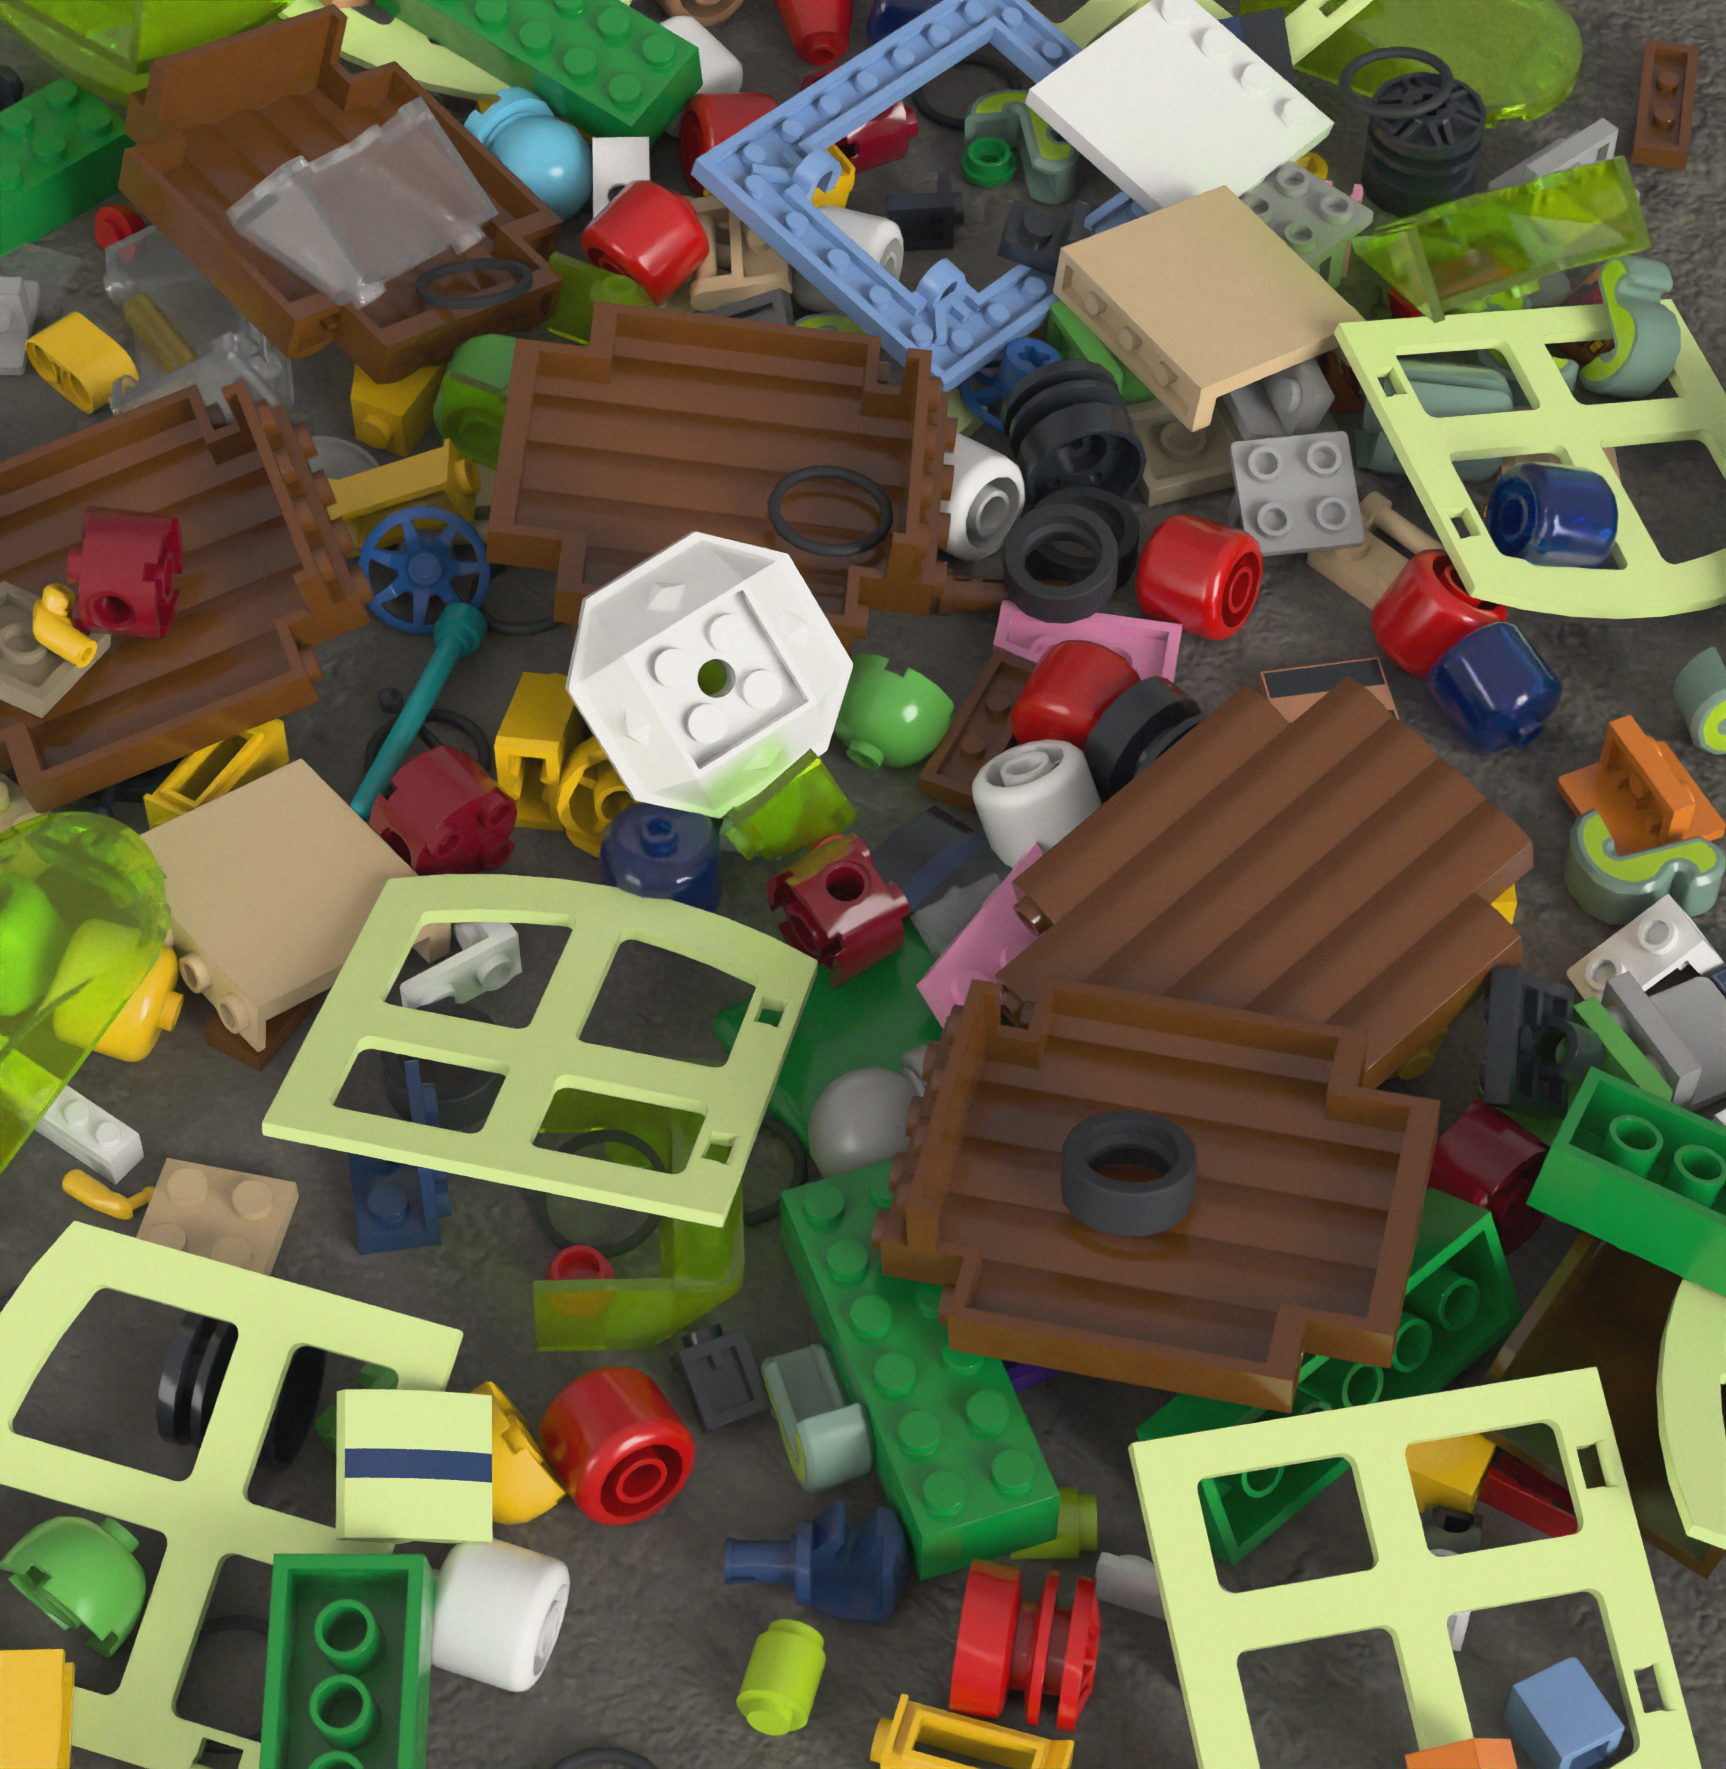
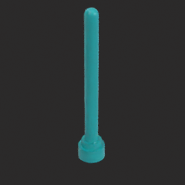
[350,602,488,822]

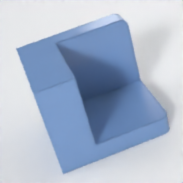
[1504,1657,1625,1769]

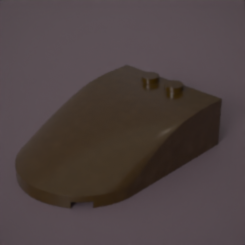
[1479,1231,1726,1580]

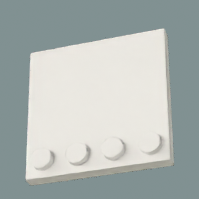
[1025,0,1334,214]

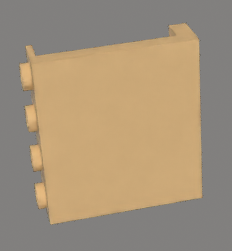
[1053,185,1367,433]
[105,758,451,1052]

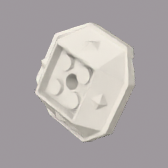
[565,531,853,818]

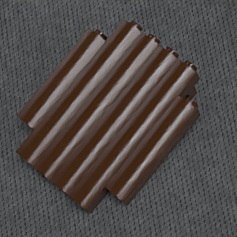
[118,4,564,384]
[486,301,958,657]
[0,379,375,814]
[995,676,1534,1089]
[872,976,1441,1414]

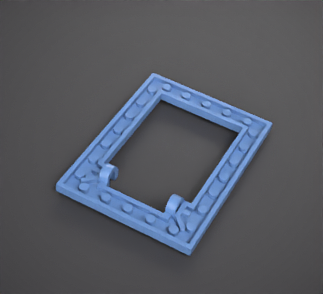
[691,0,1148,392]

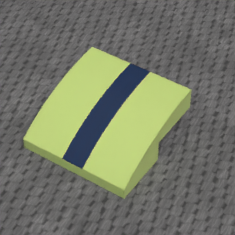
[336,1389,492,1544]

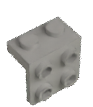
[1601,971,1726,1112]

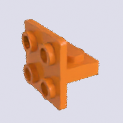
[1556,714,1726,856]

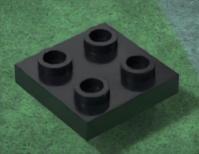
[1479,968,1604,1121]

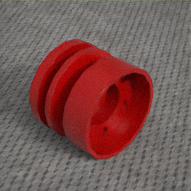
[949,1558,1102,1734]

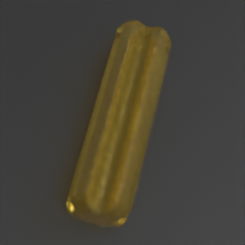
[123,292,200,381]

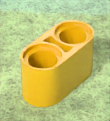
[25,311,139,414]

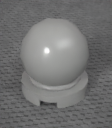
[807,1044,928,1179]

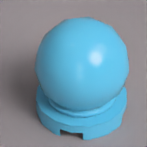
[463,87,593,221]

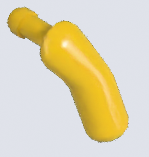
[62,1169,155,1220]

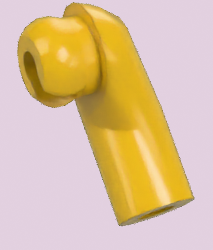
[32,583,97,668]

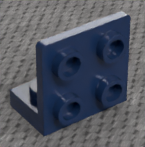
[348,1059,452,1255]

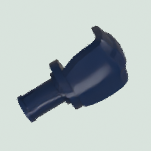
[724,1501,911,1625]

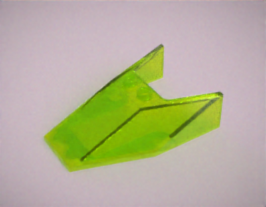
[1352,155,1652,324]

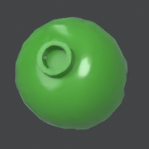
[834,653,955,771]
[0,1515,148,1657]

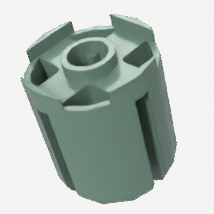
[1354,356,1514,484]

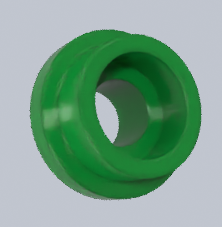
[961,137,1016,188]

